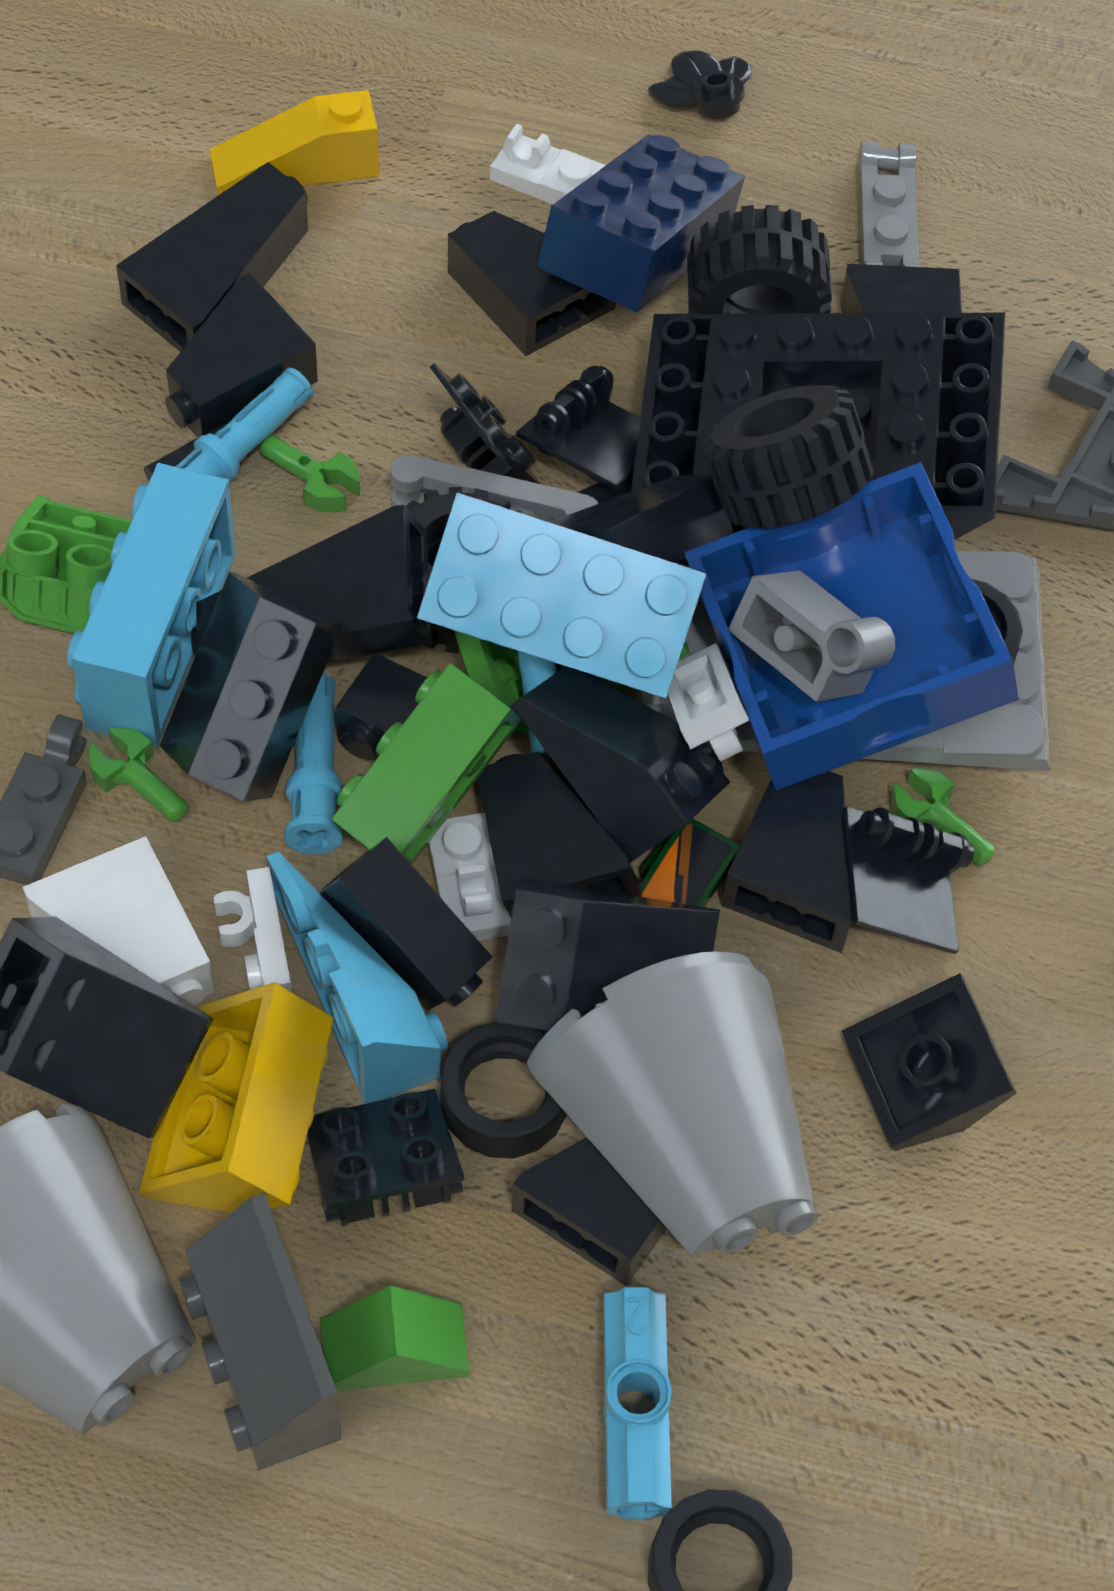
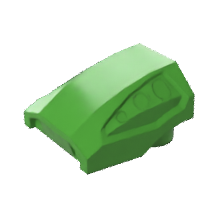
[0,495,132,633]

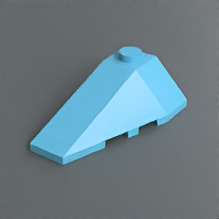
[266,852,448,1104]

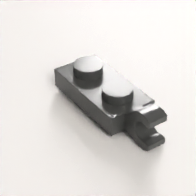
[0,714,87,885]

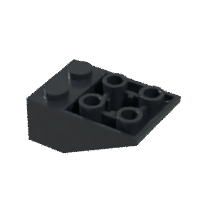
[0,916,214,1138]

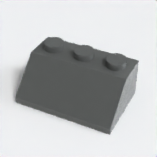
[179,1193,342,1471]

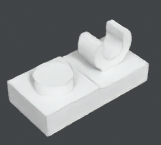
[490,124,606,204]
[668,643,749,762]
[427,813,511,941]
[213,867,292,992]

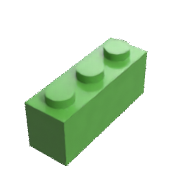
[332,663,522,865]

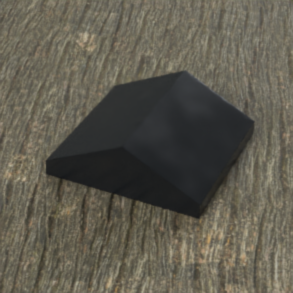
[841,973,1017,1151]

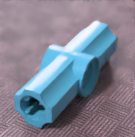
[602,1287,672,1520]

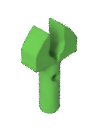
[260,435,360,512]
[89,728,189,822]
[890,768,995,866]

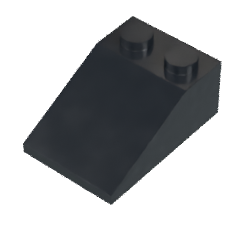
[512,666,730,863]
[496,878,720,1031]

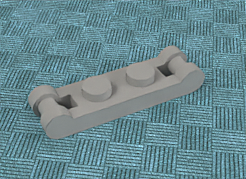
[858,141,922,267]
[390,454,598,522]

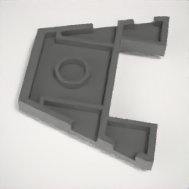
[996,340,1114,530]

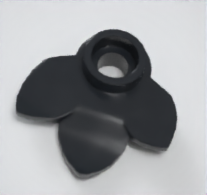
[648,50,751,119]

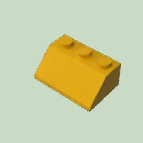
[138,982,334,1213]

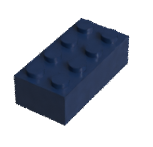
[537,134,745,312]

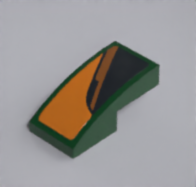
[640,818,740,907]

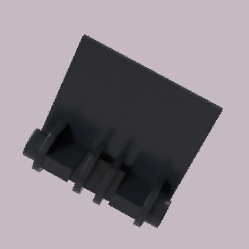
[430,363,541,484]
[515,366,640,489]
[843,806,974,954]
[307,1089,465,1227]

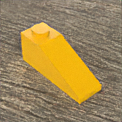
[209,90,379,195]

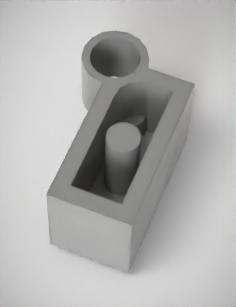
[728,570,895,702]

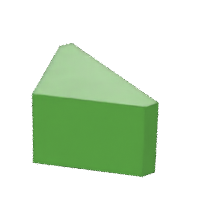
[320,1286,469,1391]

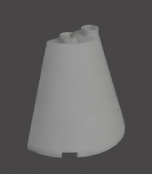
[526,951,818,1256]
[0,1104,197,1435]

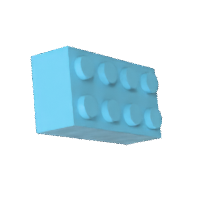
[67,463,237,747]
[417,492,706,698]

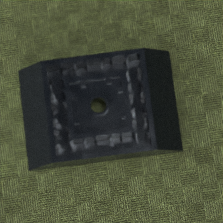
[631,312,1006,540]

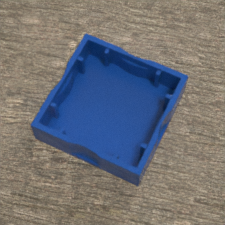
[684,462,1019,791]

